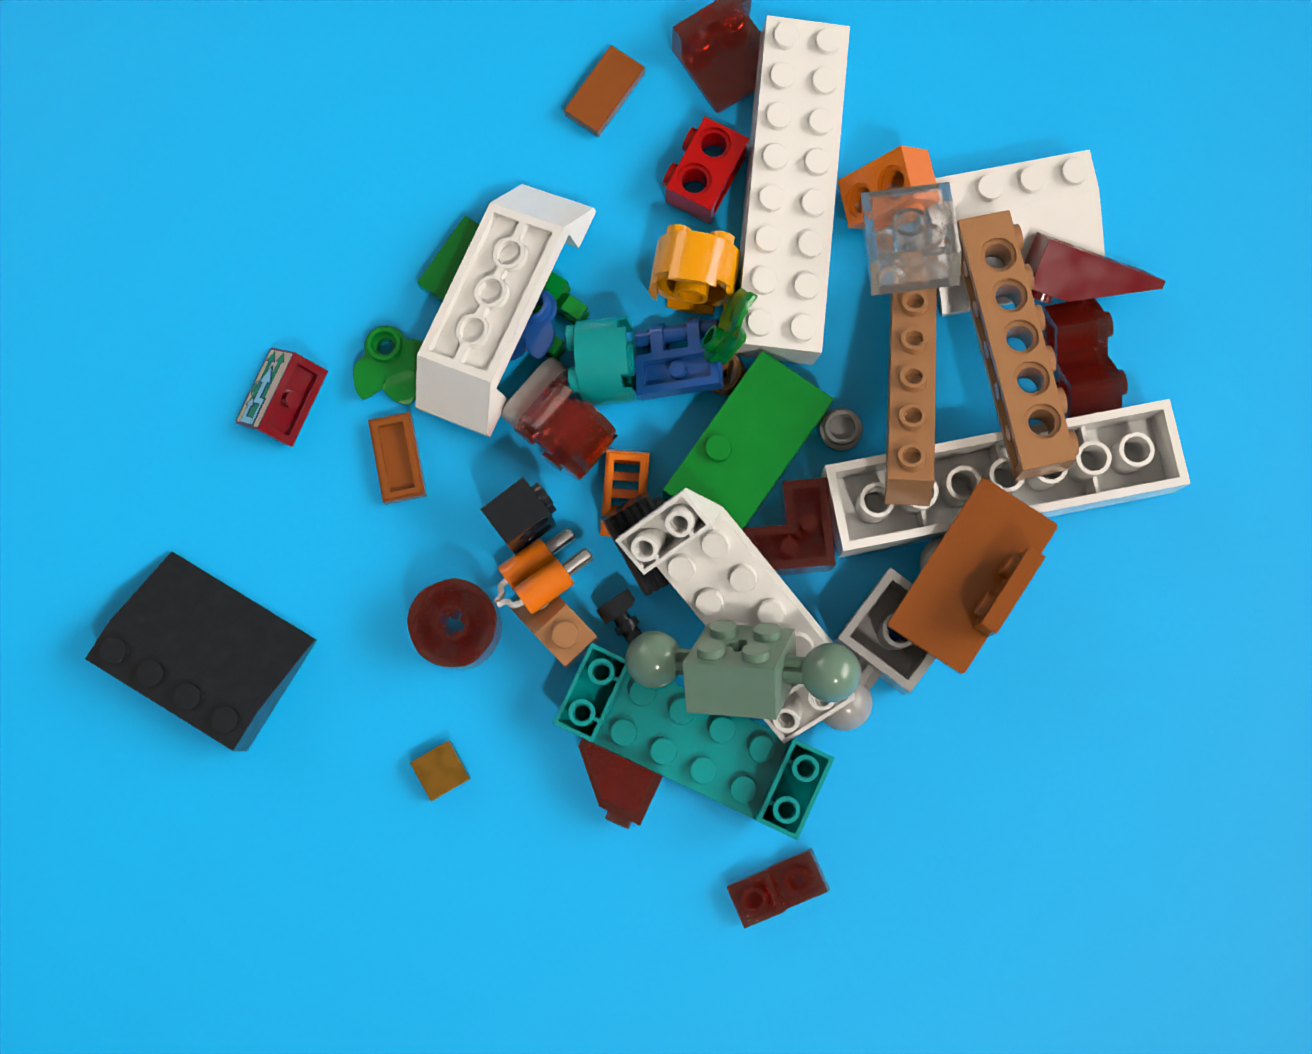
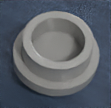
[819,408,863,451]

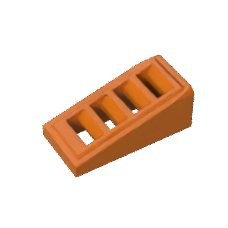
[600,449,650,537]

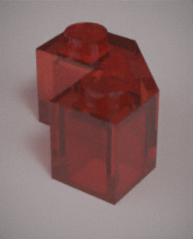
[1044,298,1128,418]

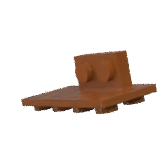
[887,478,1058,674]

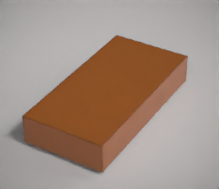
[564,45,645,138]
[368,412,427,505]

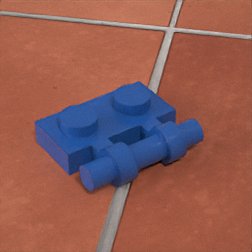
[635,317,724,401]

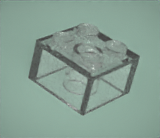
[860,182,962,296]

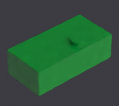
[662,351,834,532]

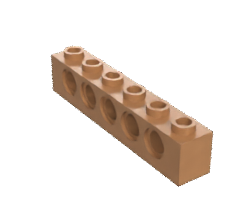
[951,210,1079,481]
[885,251,937,506]

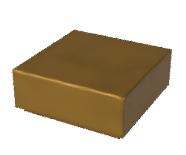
[410,741,471,801]

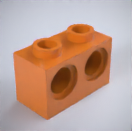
[838,145,940,234]

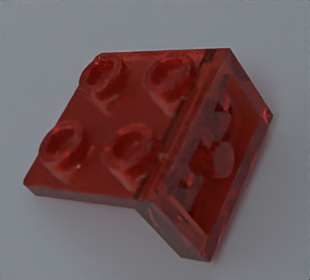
[672,0,761,113]

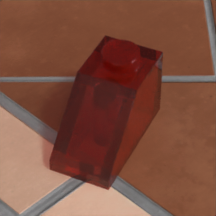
[578,738,663,829]

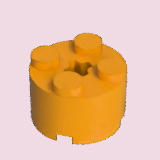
[648,224,741,315]

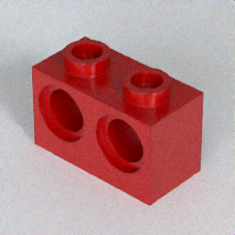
[662,116,750,224]

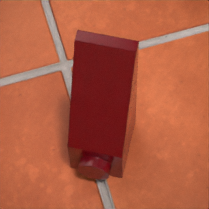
[1024,232,1166,304]

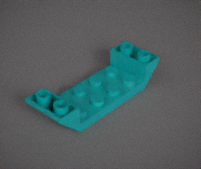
[552,643,835,840]

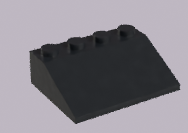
[85,552,317,751]

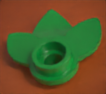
[702,288,758,364]
[353,326,423,406]

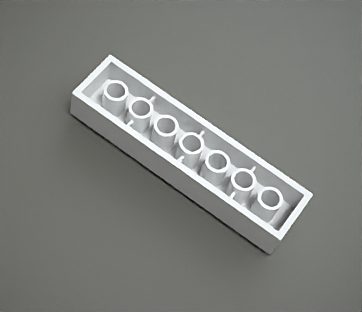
[735,15,850,365]
[821,399,1191,558]

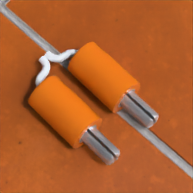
[494,528,593,615]

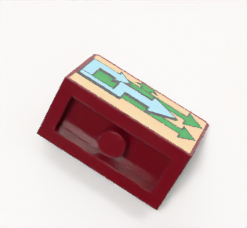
[236,348,328,447]

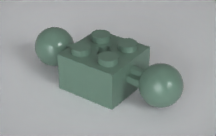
[625,620,861,720]

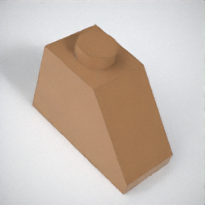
[509,596,600,670]

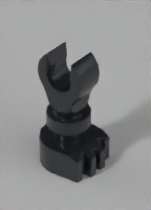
[596,589,642,647]

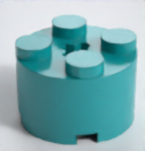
[565,316,638,407]

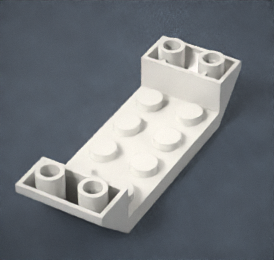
[415,184,596,438]
[615,488,855,744]

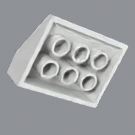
[919,150,1105,317]

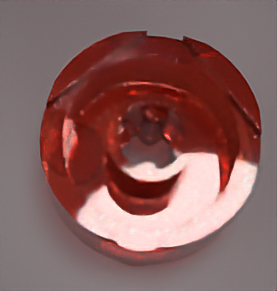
[514,380,618,481]
[407,578,502,670]

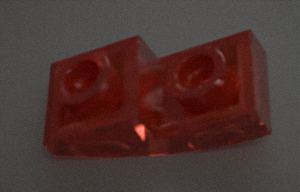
[727,848,830,929]

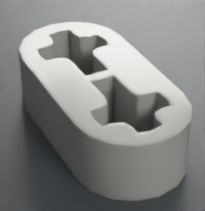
[501,357,569,432]

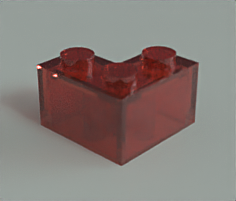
[743,477,836,576]

